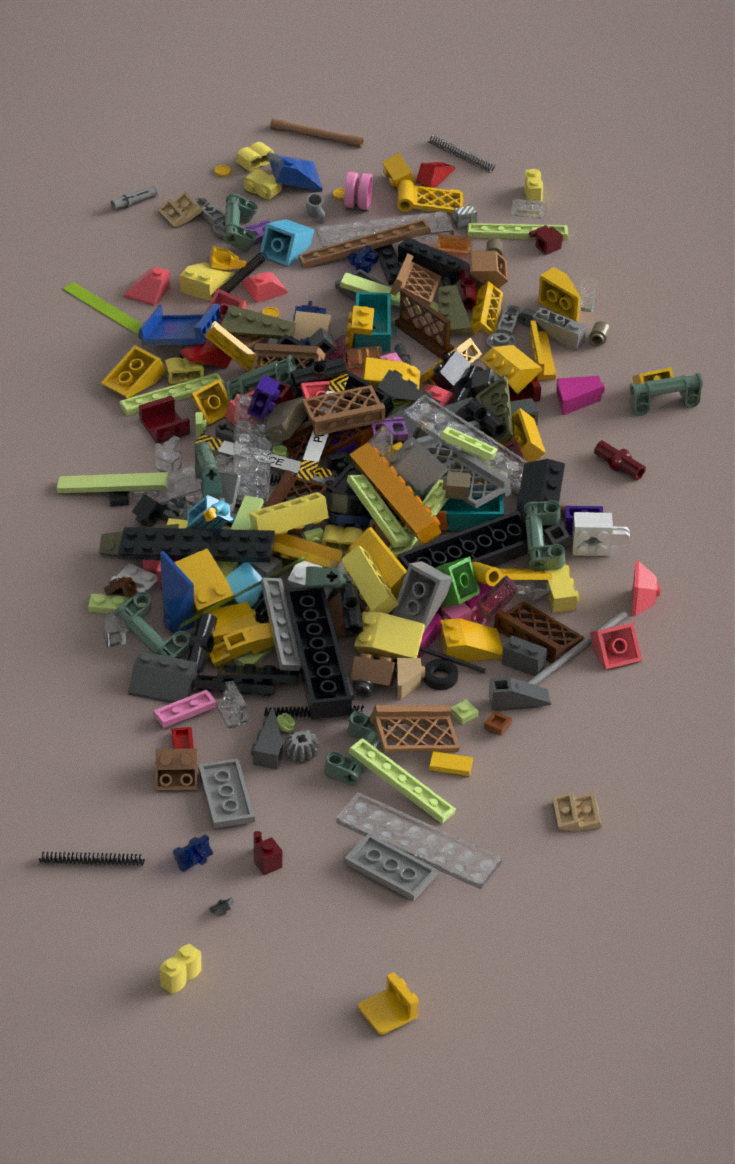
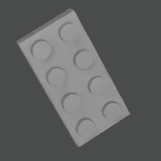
[198,758,255,829]
[344,833,438,901]

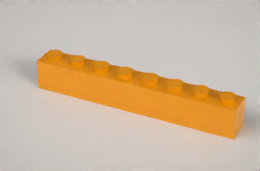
[349,442,442,545]

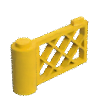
[397,180,463,214]
[472,562,552,586]

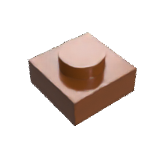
[484,711,512,736]

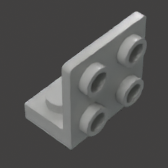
[193,472,241,512]

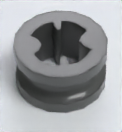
[354,679,373,698]

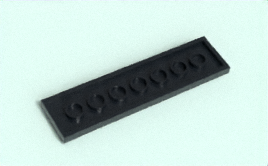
[118,527,275,563]

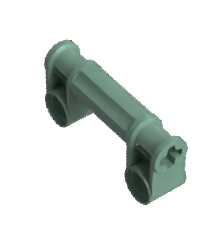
[223,193,258,252]
[226,355,297,401]
[629,373,703,416]
[194,441,222,498]
[524,500,565,571]
[305,566,353,596]
[114,592,190,659]
[324,711,389,786]

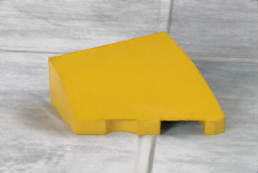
[209,246,246,270]

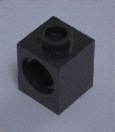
[132,494,166,527]

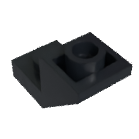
[322,492,364,515]

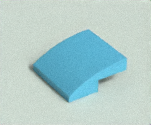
[226,562,262,608]

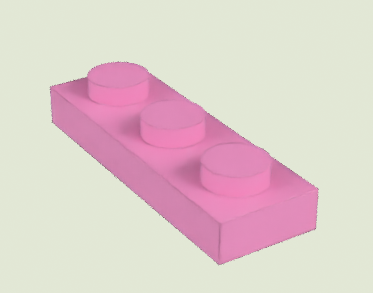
[154,690,217,728]

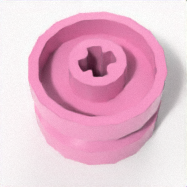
[344,171,373,210]

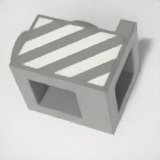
[450,203,477,229]

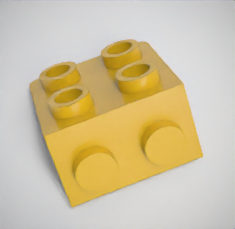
[345,305,374,353]
[358,972,419,1035]

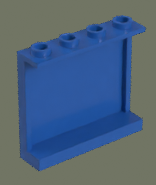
[138,304,221,345]

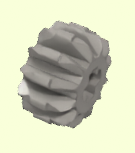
[284,729,319,763]

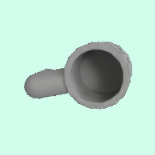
[306,193,325,224]

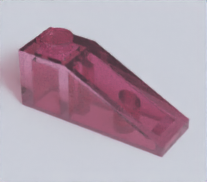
[472,575,519,625]

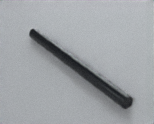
[419,646,486,673]

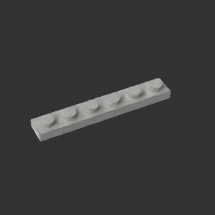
[261,578,301,671]

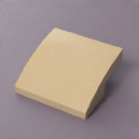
[158,191,203,227]
[292,311,331,346]
[553,792,602,831]

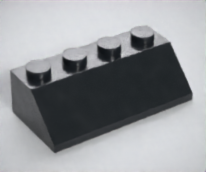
[398,237,470,285]
[516,459,565,535]

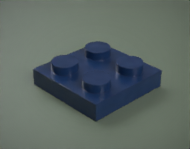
[325,512,371,527]

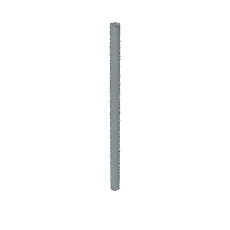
[526,611,627,685]

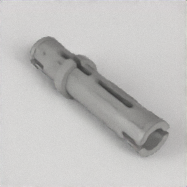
[110,185,158,210]

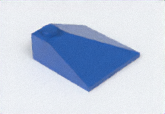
[267,152,323,191]
[160,551,195,634]

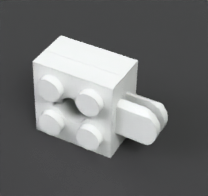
[572,512,630,556]

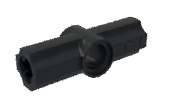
[290,358,347,387]
[452,365,483,403]
[465,400,507,438]
[340,583,363,636]
[187,613,217,674]

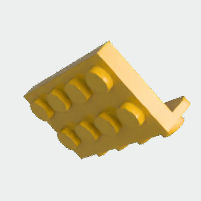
[272,534,343,568]

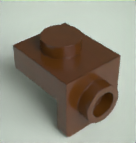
[104,577,138,597]

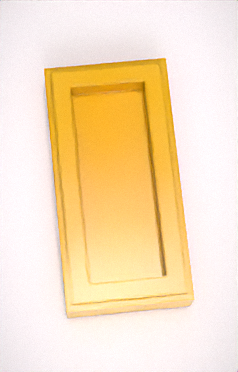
[429,751,473,776]

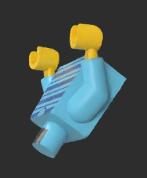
[186,495,235,529]

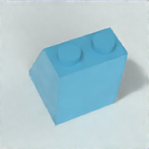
[259,219,314,266]

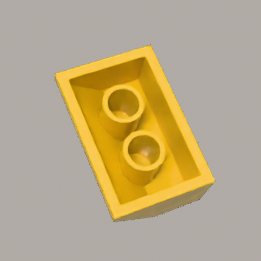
[480,345,543,394]
[500,408,546,466]

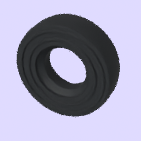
[423,659,458,690]

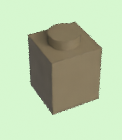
[442,471,470,500]

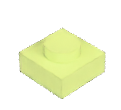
[195,412,207,438]
[303,527,323,545]
[451,699,479,725]

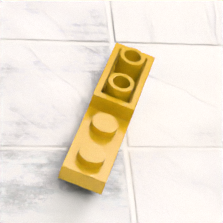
[209,623,275,668]

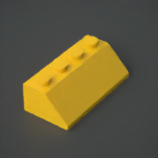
[348,527,407,599]

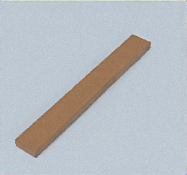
[298,219,431,269]

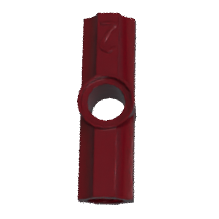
[460,268,477,309]
[594,440,646,480]

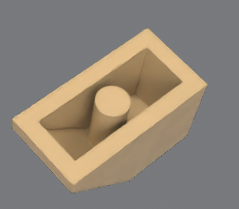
[397,658,425,700]

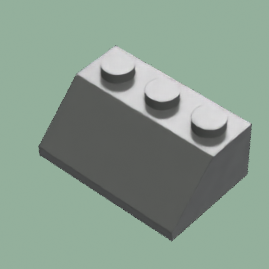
[128,651,197,703]

